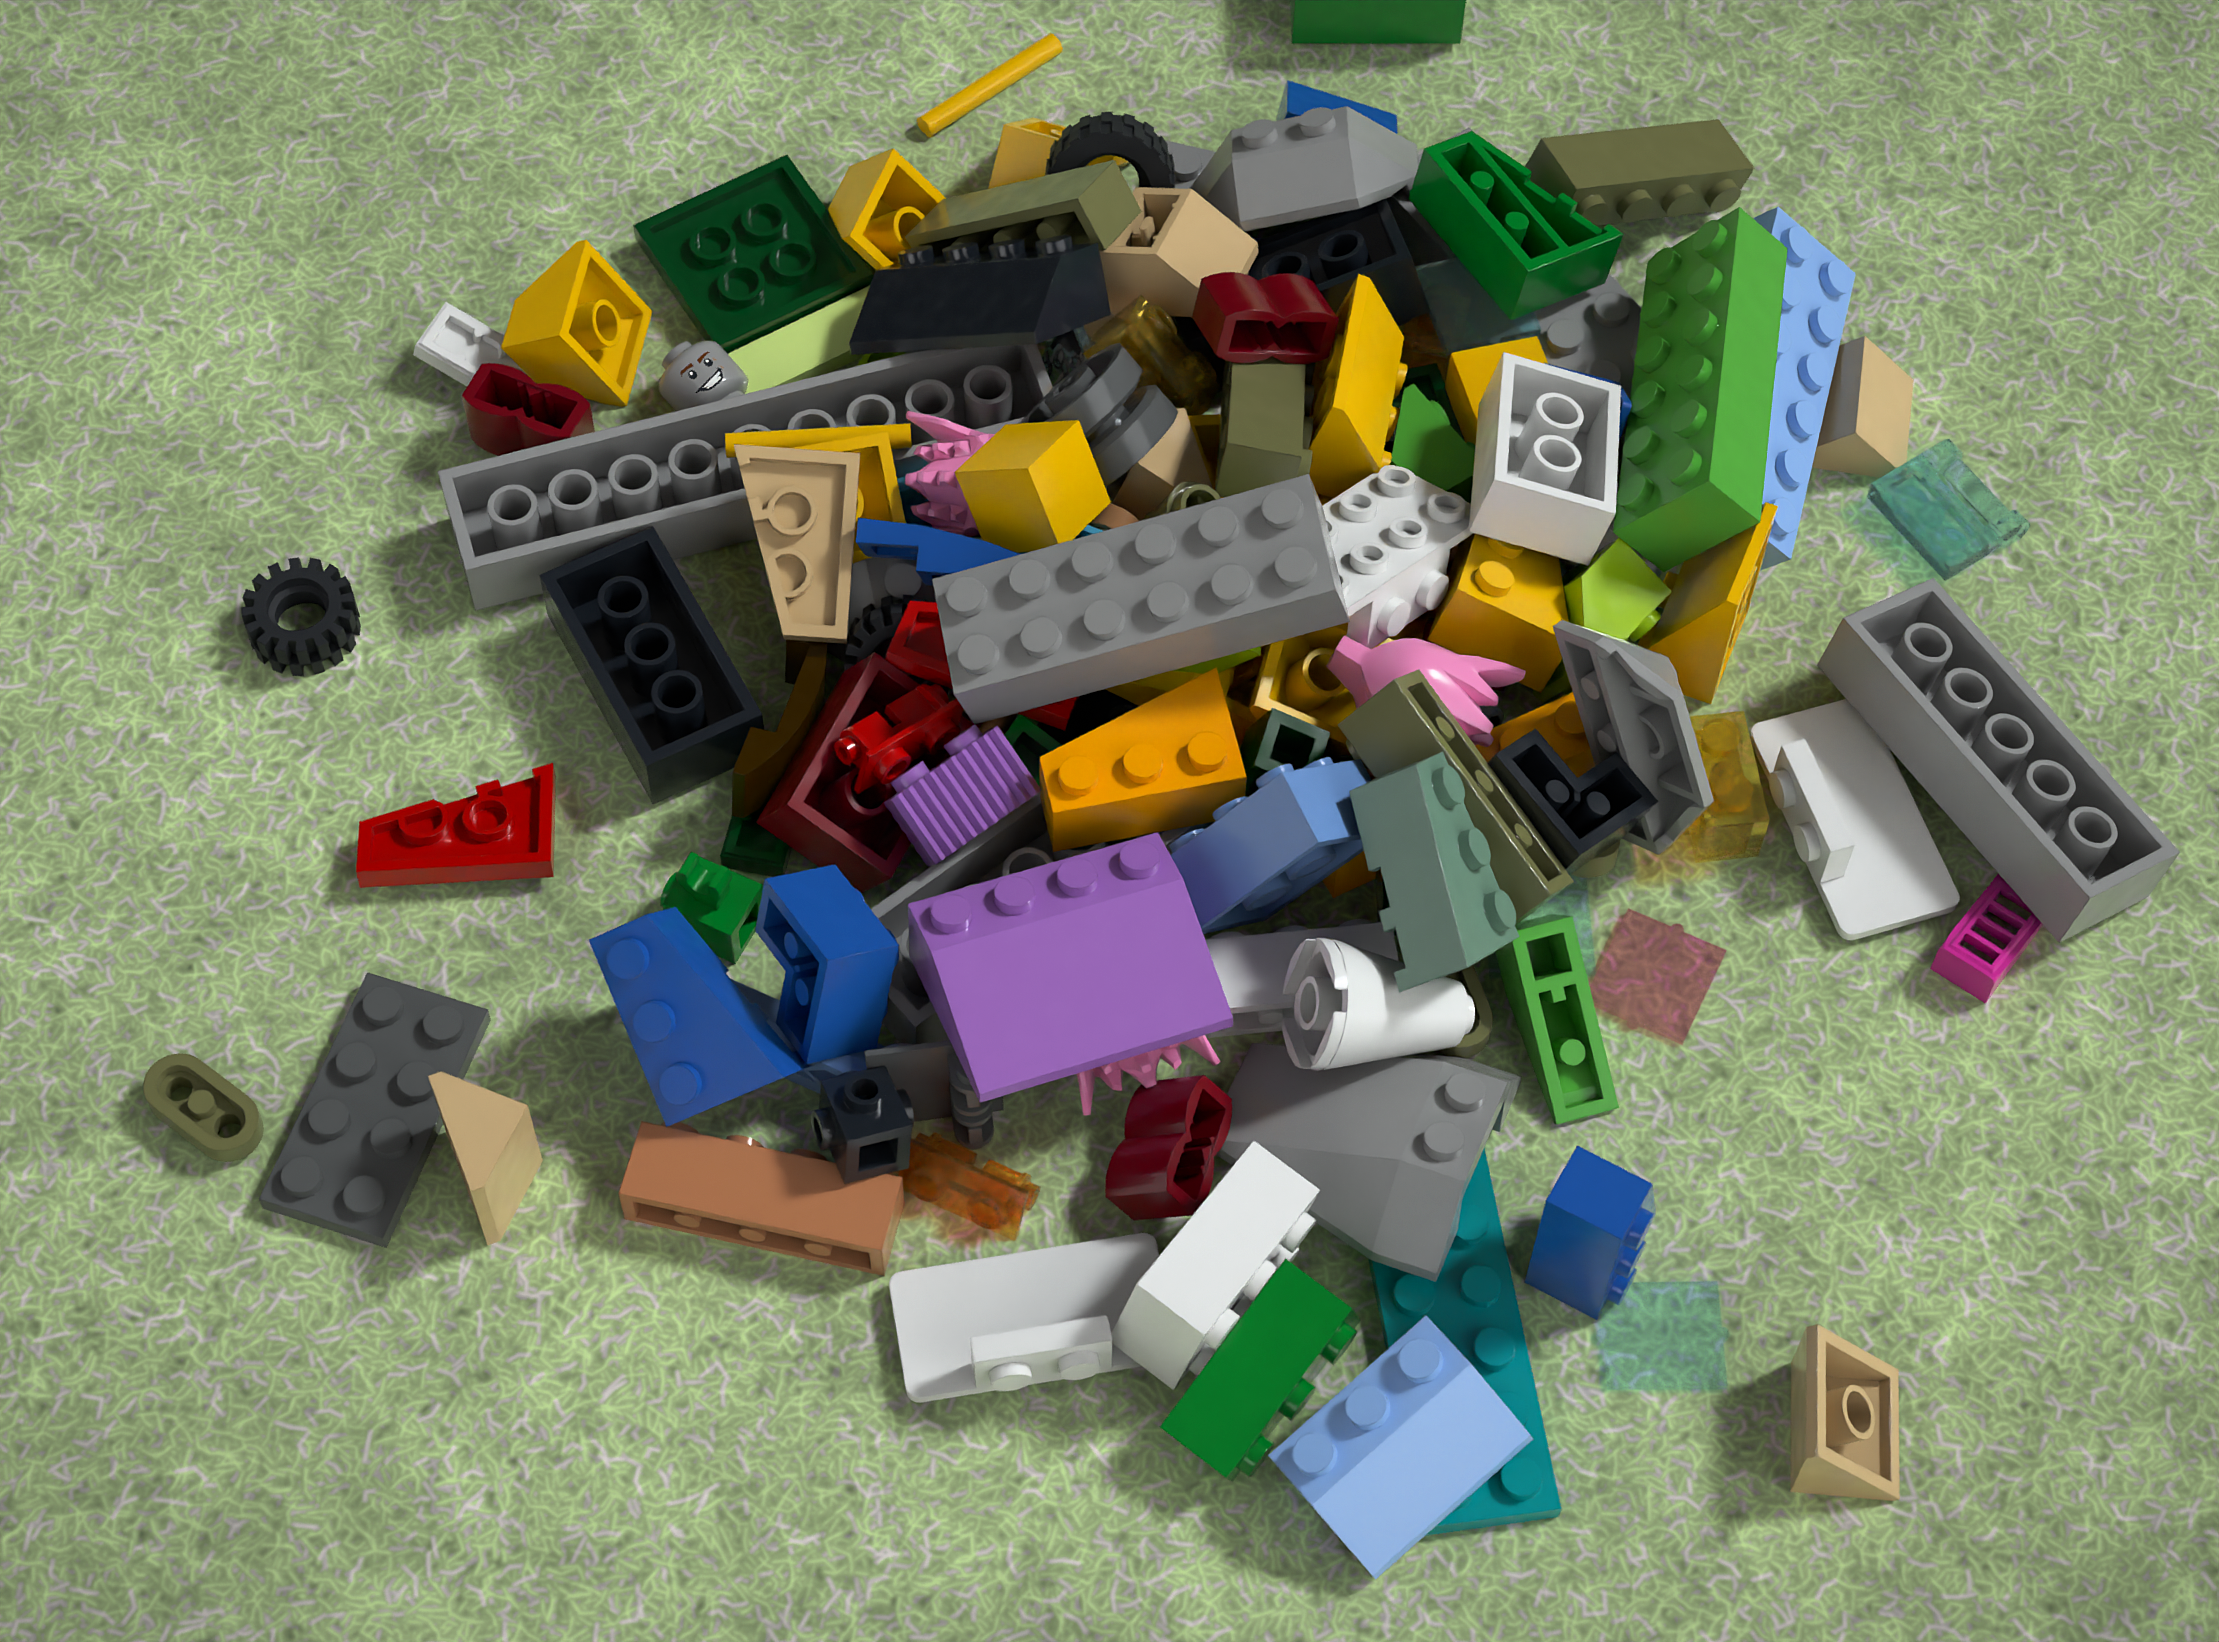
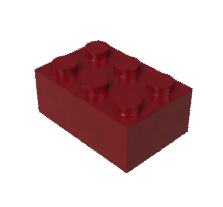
[756,652,974,894]

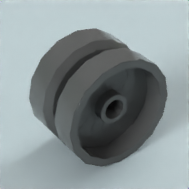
[1022,343,1178,487]

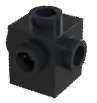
[811,1066,914,1184]

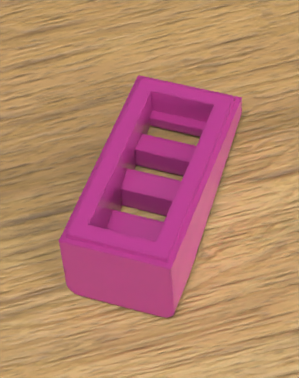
[1930,873,2043,1004]

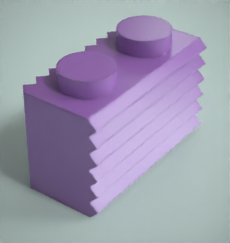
[884,724,1041,866]

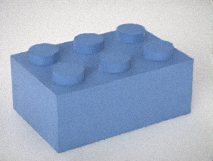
[1169,757,1371,934]

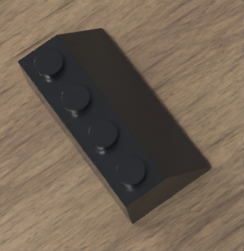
[1175,199,1430,398]
[849,235,1111,355]

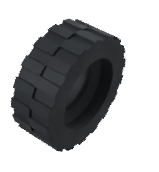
[1045,112,1175,188]

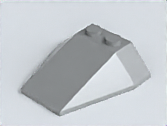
[1216,1043,1521,1282]

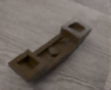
[732,640,827,818]

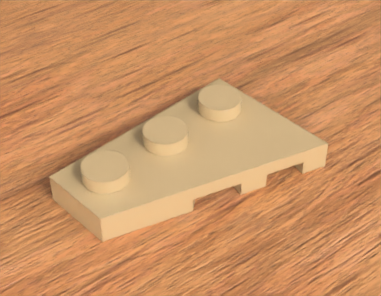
[734,444,860,644]

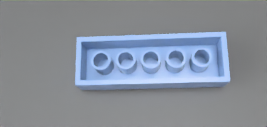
[1753,207,1856,571]

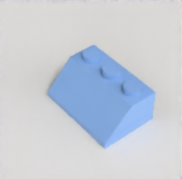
[1268,1316,1533,1580]

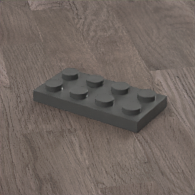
[259,972,491,1248]

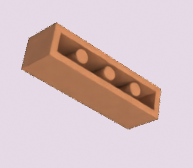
[618,1121,905,1276]

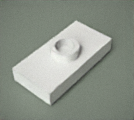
[413,302,537,386]

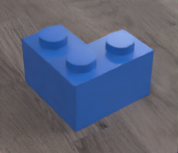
[755,864,899,1064]

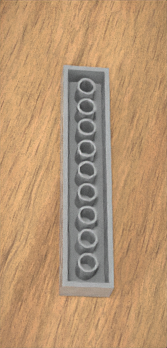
[438,344,1053,611]

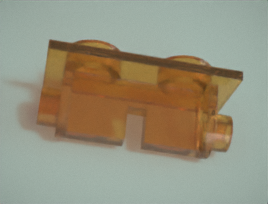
[898,1132,1040,1241]

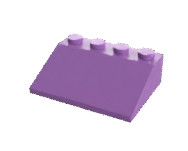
[908,832,1233,1103]

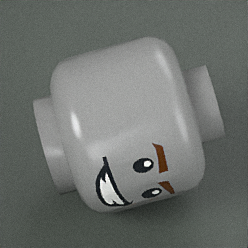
[659,341,748,411]

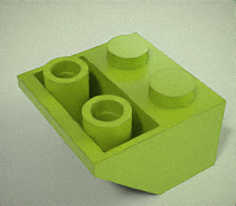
[1533,537,1672,702]

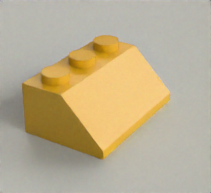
[1308,274,1408,498]

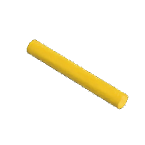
[917,33,1063,138]
[725,423,912,458]

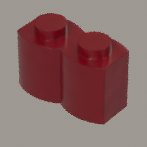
[1192,272,1339,364]
[461,363,595,456]
[1105,1075,1232,1221]

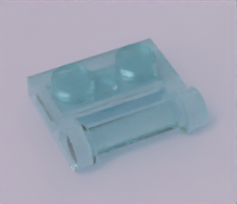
[1867,439,2030,581]

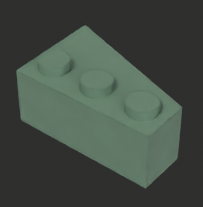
[1349,752,1519,993]

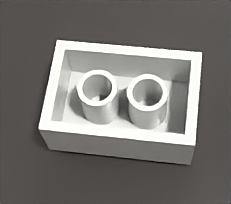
[1469,352,1621,566]
[1111,1141,1320,1390]

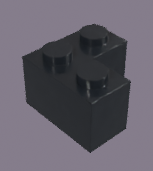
[1488,728,1658,875]

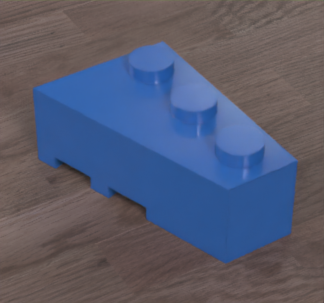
[589,907,810,1127]
[1525,1145,1656,1320]

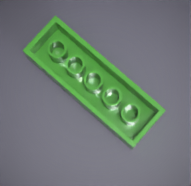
[1613,207,1788,572]

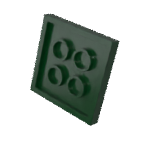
[633,154,873,354]

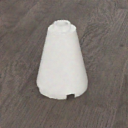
[1282,937,1475,1071]

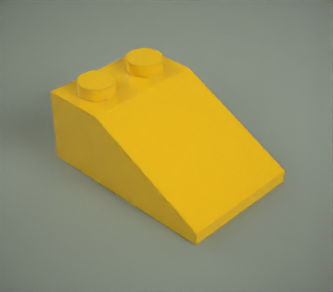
[1638,502,1778,704]

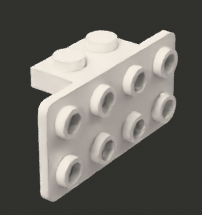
[1322,465,1473,649]
[1749,699,1960,940]
[889,1233,1159,1403]

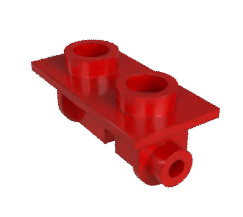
[834,684,964,794]

